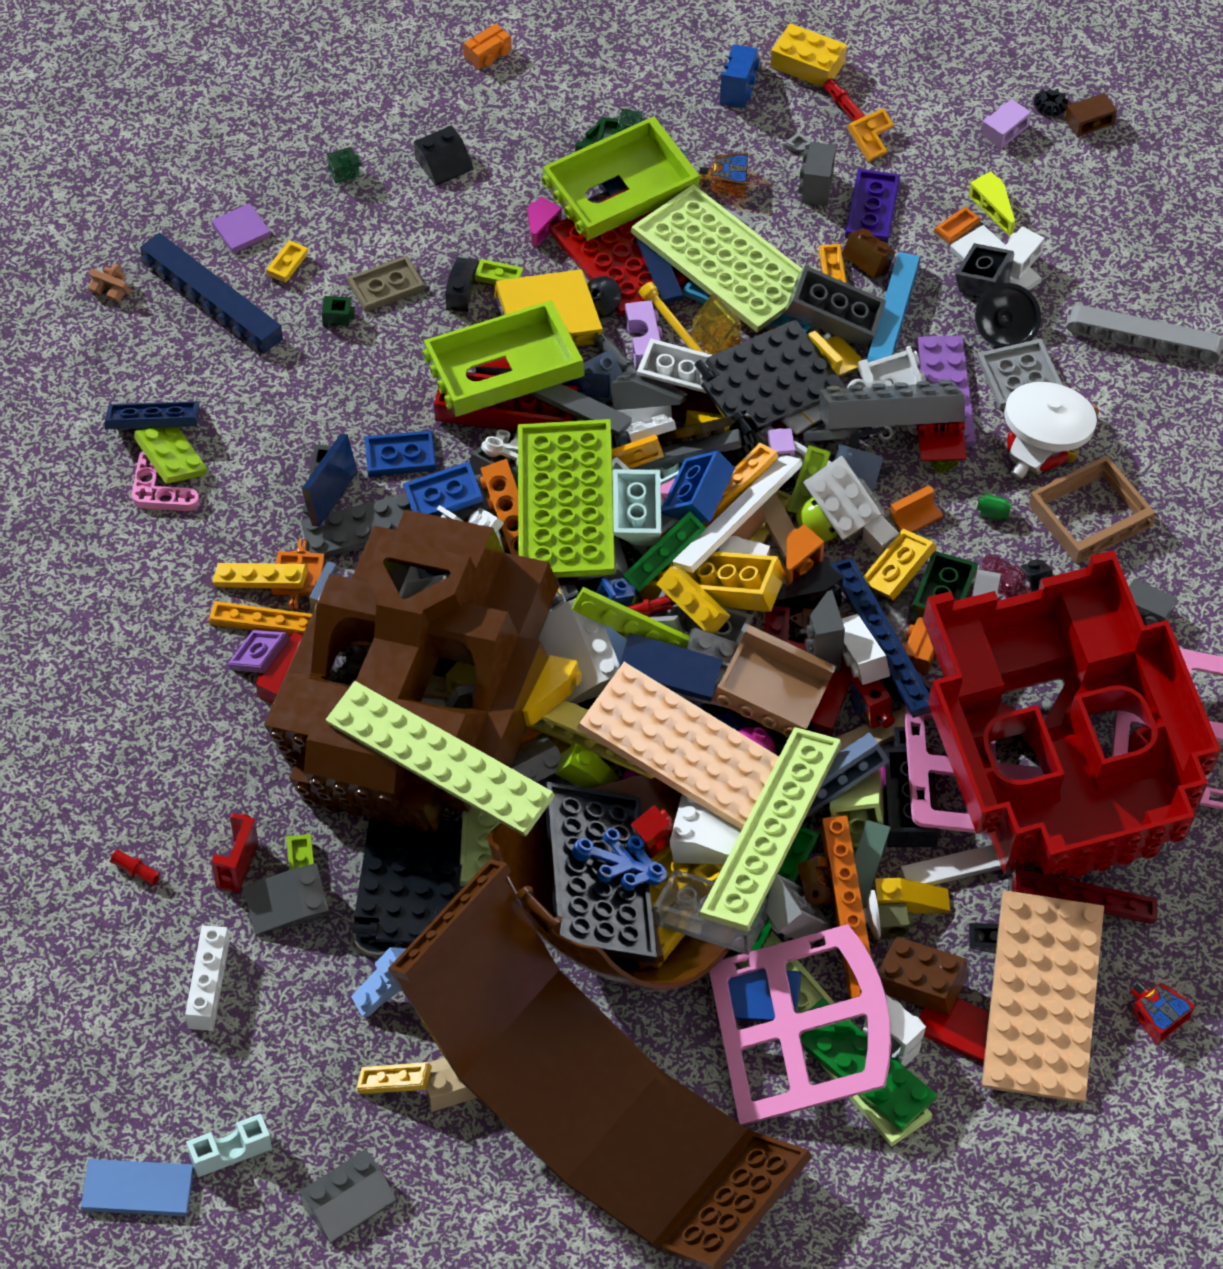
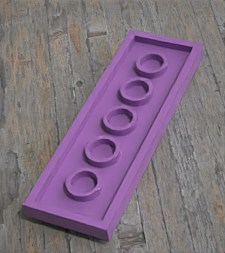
[917,335,976,447]

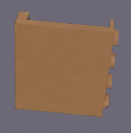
[712,625,836,738]

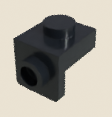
[1021,560,1053,592]

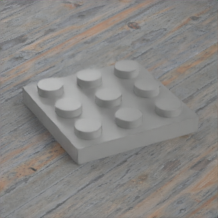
[977,339,1063,409]

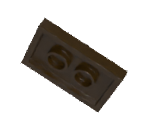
[657,416,733,446]

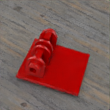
[917,421,967,461]

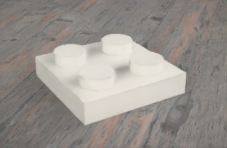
[626,414,677,442]

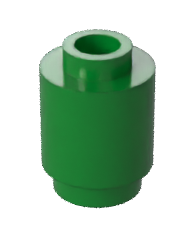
[976,493,1012,521]

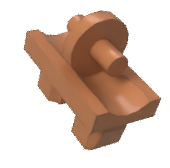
[88,264,132,303]

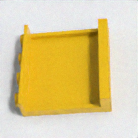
[494,269,603,347]

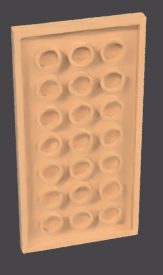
[577,662,779,831]
[981,890,1104,1103]

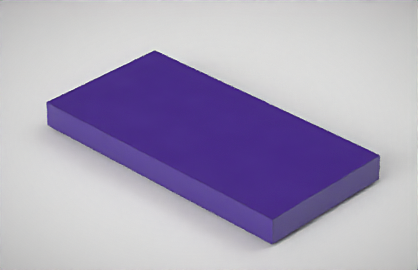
[845,169,900,243]

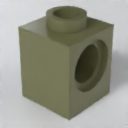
[878,903,913,939]

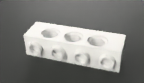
[185,925,230,1031]

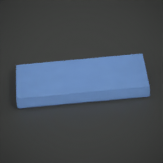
[81,1159,194,1217]

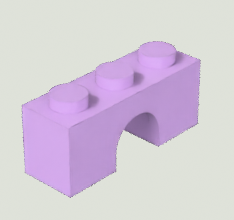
[625,300,663,369]

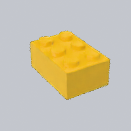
[770,23,847,87]

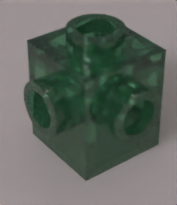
[327,147,362,184]

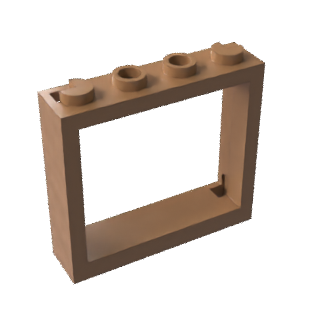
[1029,456,1155,564]

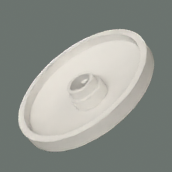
[1004,382,1097,451]

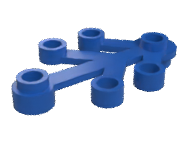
[571,828,667,890]

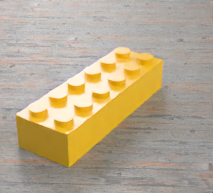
[639,546,786,612]

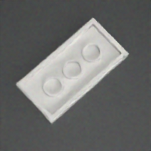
[950,225,1042,290]

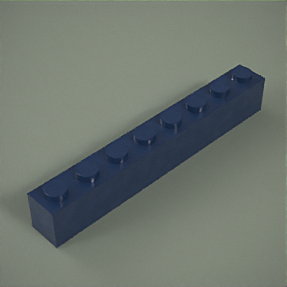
[140,232,283,354]

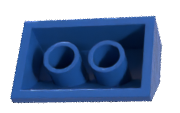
[661,450,735,523]

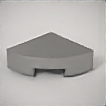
[784,132,813,152]

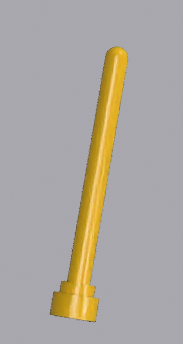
[639,282,704,353]

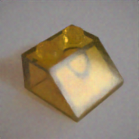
[691,294,741,355]

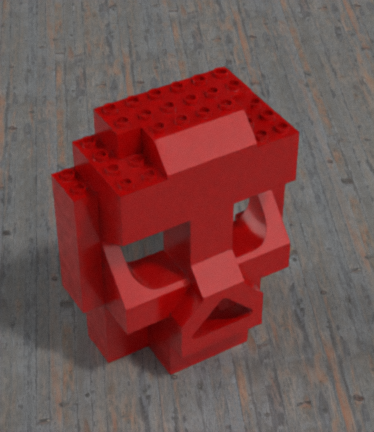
[923,550,1221,878]

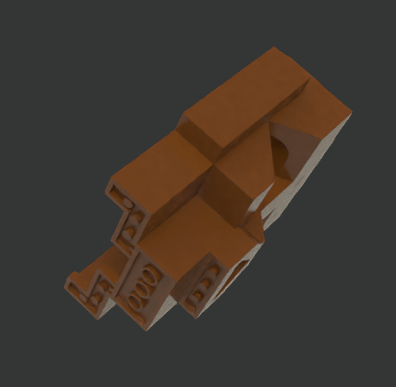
[264,510,559,833]

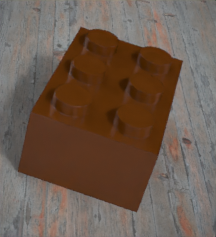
[878,936,969,1015]

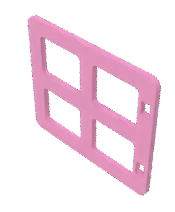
[904,705,1047,834]

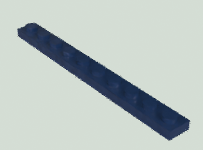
[830,557,931,718]

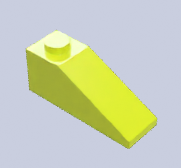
[969,171,1015,237]

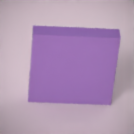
[211,203,271,254]
[228,630,290,673]

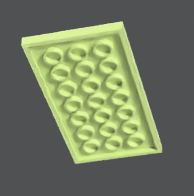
[631,184,802,332]

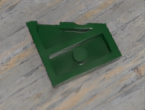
[575,117,623,152]

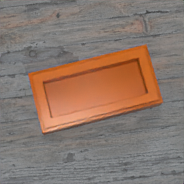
[934,206,981,245]

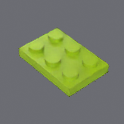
[134,427,207,484]

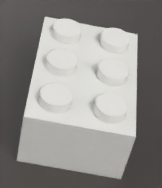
[803,456,883,541]

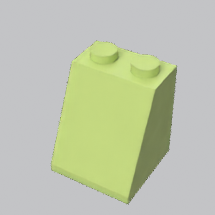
[830,770,887,848]

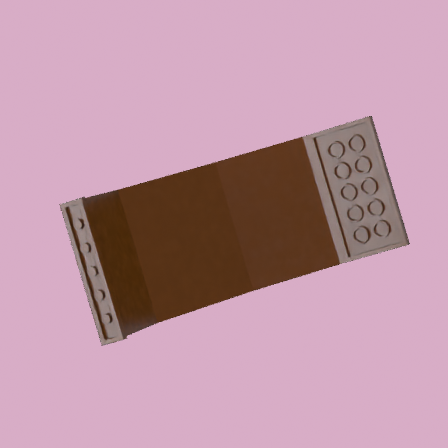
[388,859,812,1269]

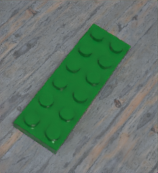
[800,998,937,1133]

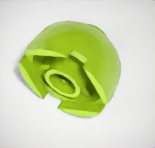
[795,497,839,543]

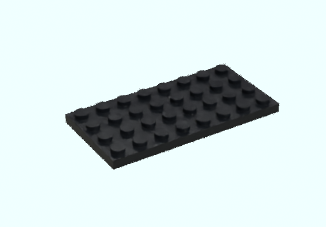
[544,782,657,963]

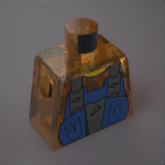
[699,153,748,198]

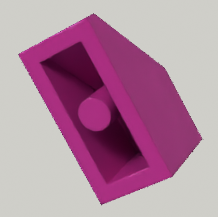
[527,196,562,248]

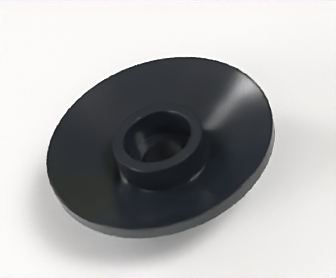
[587,276,621,318]

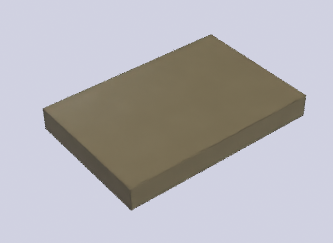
[347,256,425,312]

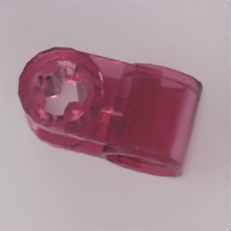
[980,554,1026,597]

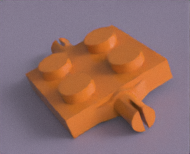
[272,538,325,609]

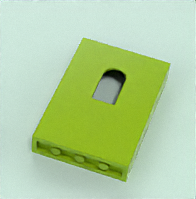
[541,116,700,241]
[422,300,585,417]

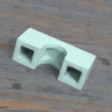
[186,1114,272,1177]

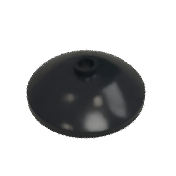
[975,283,1041,348]

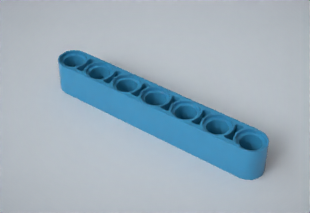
[867,252,920,363]

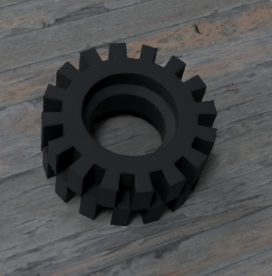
[721,434,759,466]

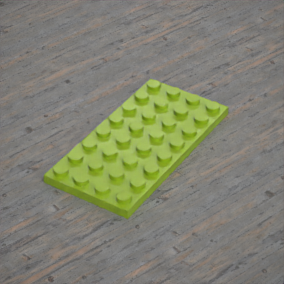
[518,419,615,578]

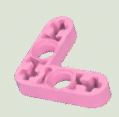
[132,451,199,511]

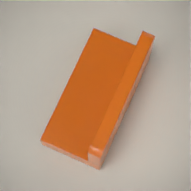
[890,485,943,533]

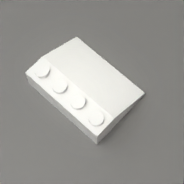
[538,598,619,704]
[670,794,741,865]

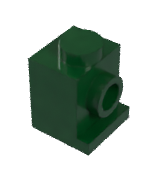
[322,296,356,327]

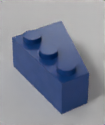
[720,44,761,108]

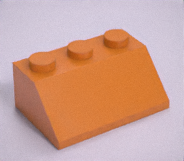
[786,524,824,587]

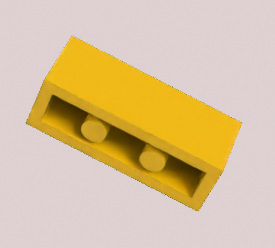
[656,566,731,634]

